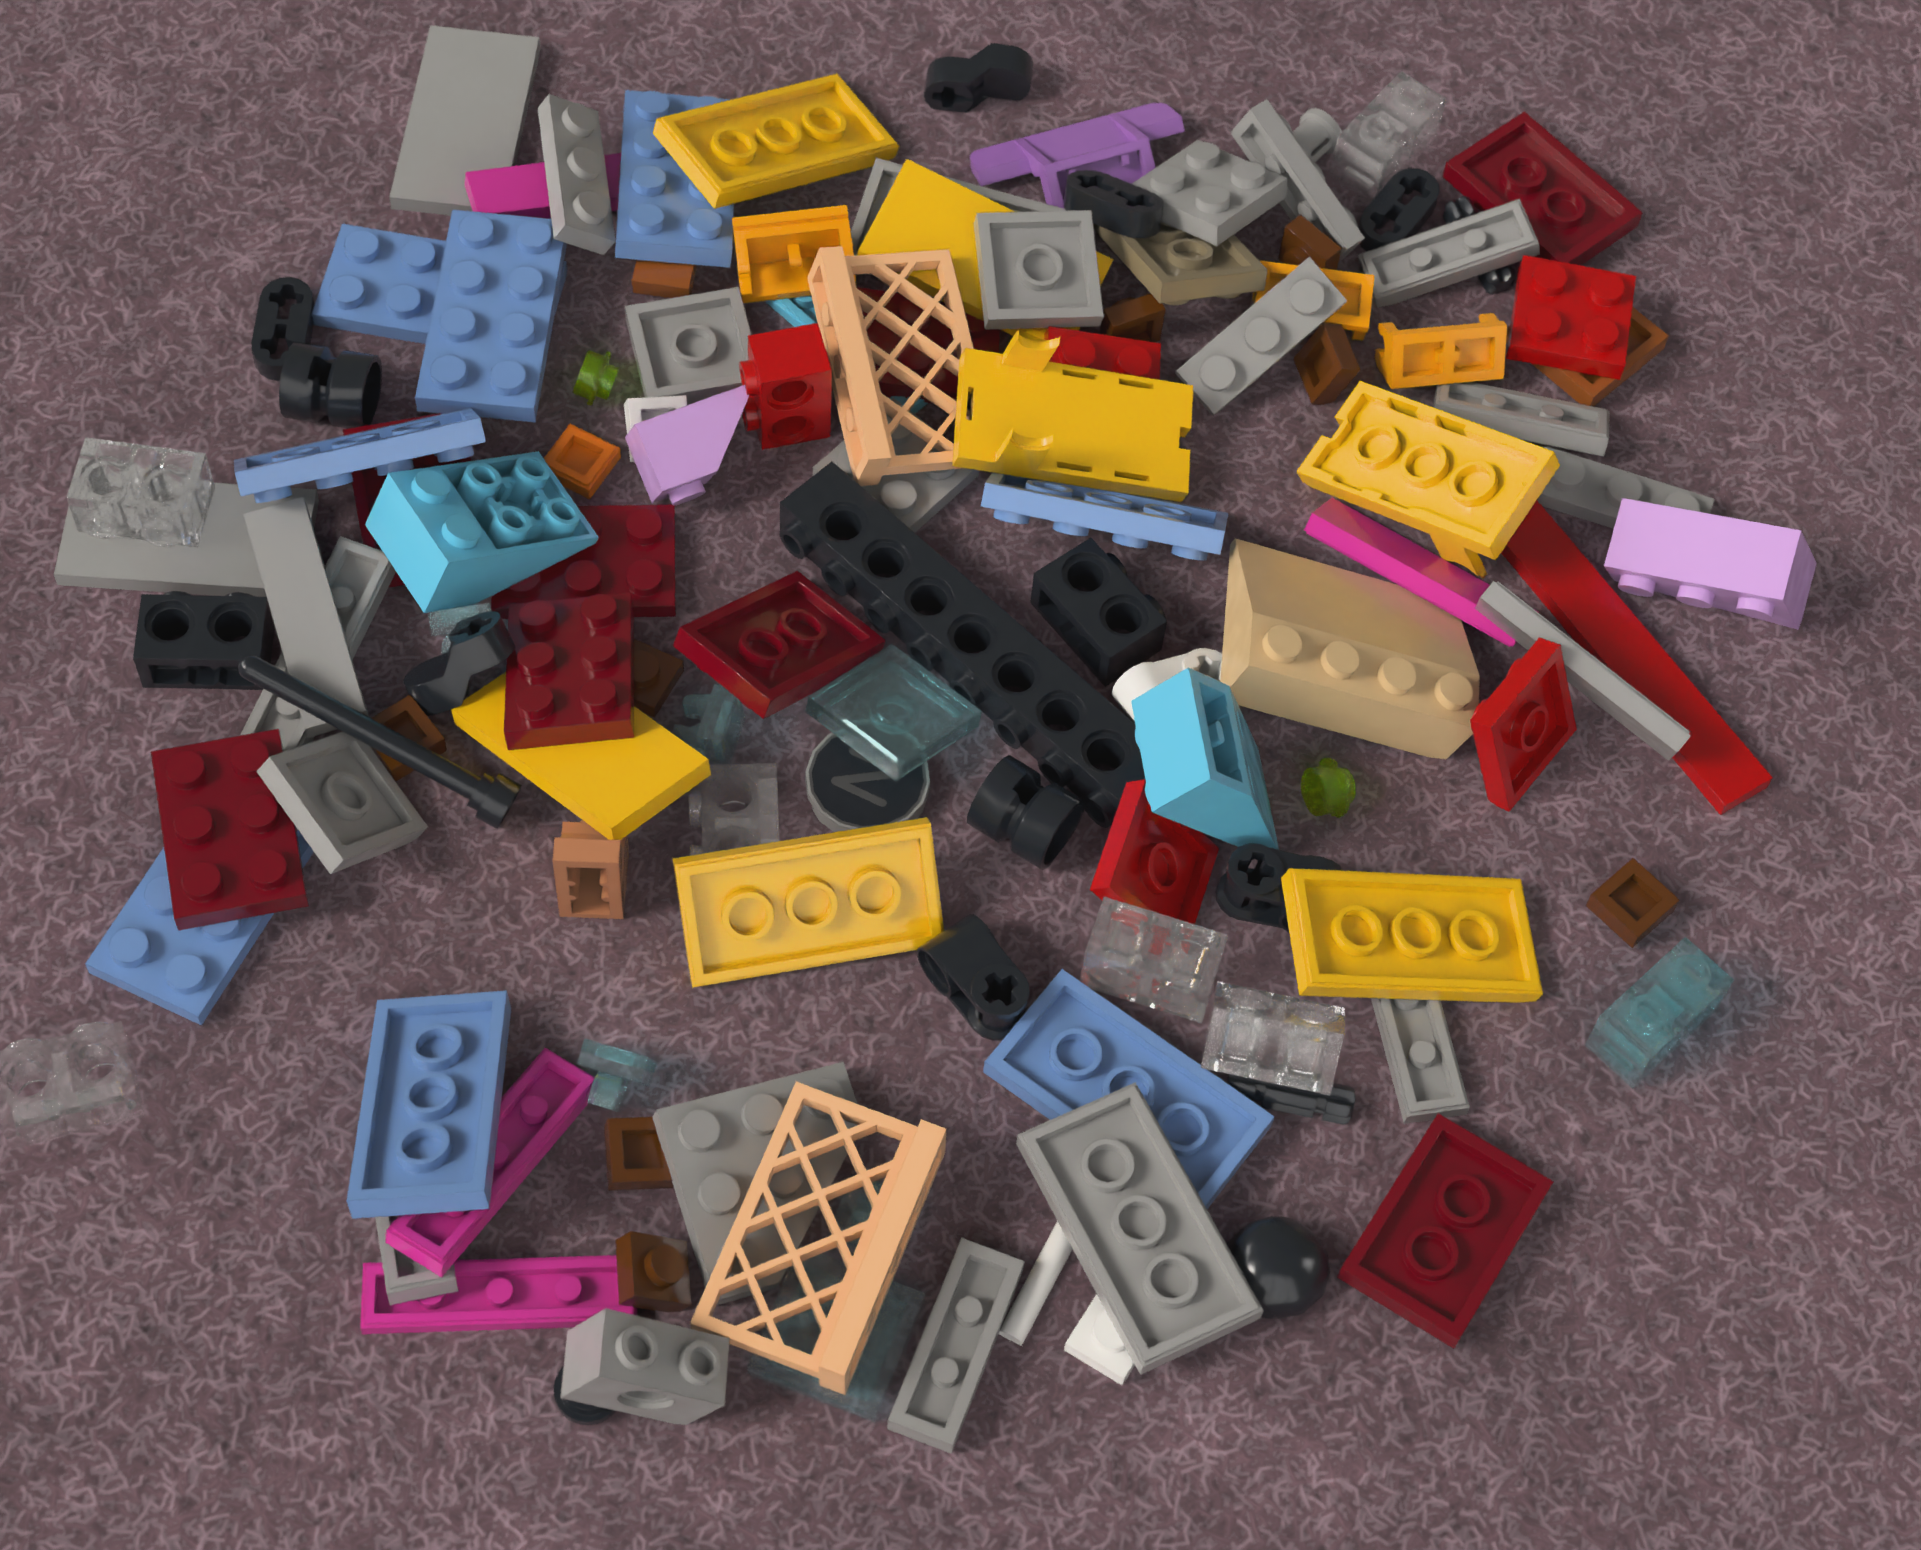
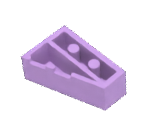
[1604,498,1817,629]

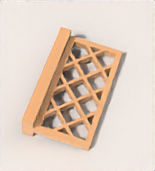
[807,246,974,486]
[690,1081,946,1395]

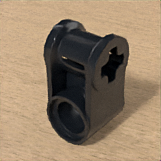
[1216,843,1343,932]
[916,914,1030,1041]

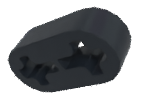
[1358,168,1440,252]
[1064,170,1164,238]
[251,277,315,381]

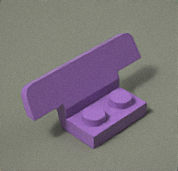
[970,103,1185,209]

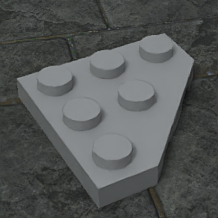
[652,1062,857,1306]

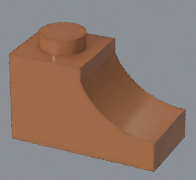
[552,820,629,919]

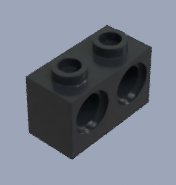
[1030,537,1167,687]
[133,591,275,690]

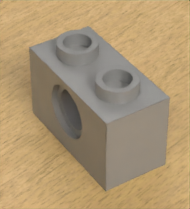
[561,1308,730,1425]

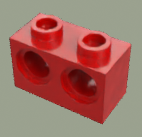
[739,323,832,450]

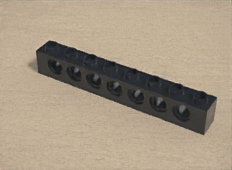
[779,461,1145,828]

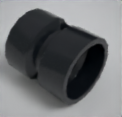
[279,341,382,429]
[967,755,1085,871]

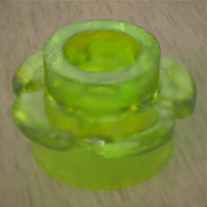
[572,349,619,406]
[1301,758,1356,818]

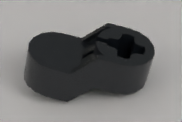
[924,43,1033,113]
[403,611,515,716]

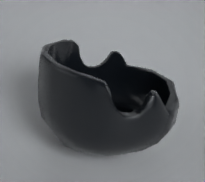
[1226,1216,1330,1319]

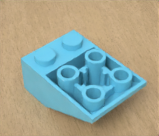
[365,451,599,613]
[1131,667,1279,850]

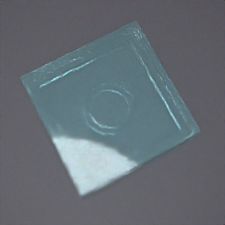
[805,644,982,781]
[747,1246,925,1422]

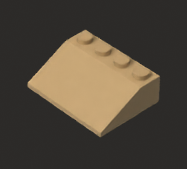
[1220,538,1480,759]

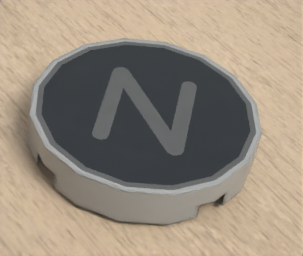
[805,723,930,832]

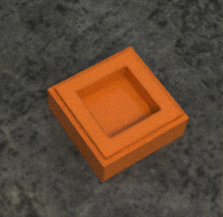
[544,423,621,499]

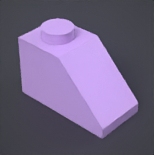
[625,385,749,506]

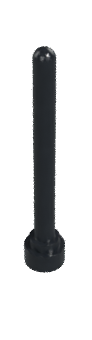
[238,655,522,829]

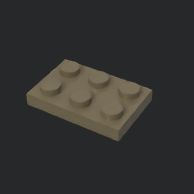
[1093,221,1267,305]

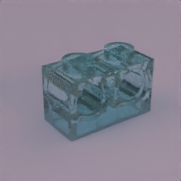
[1585,937,1734,1089]

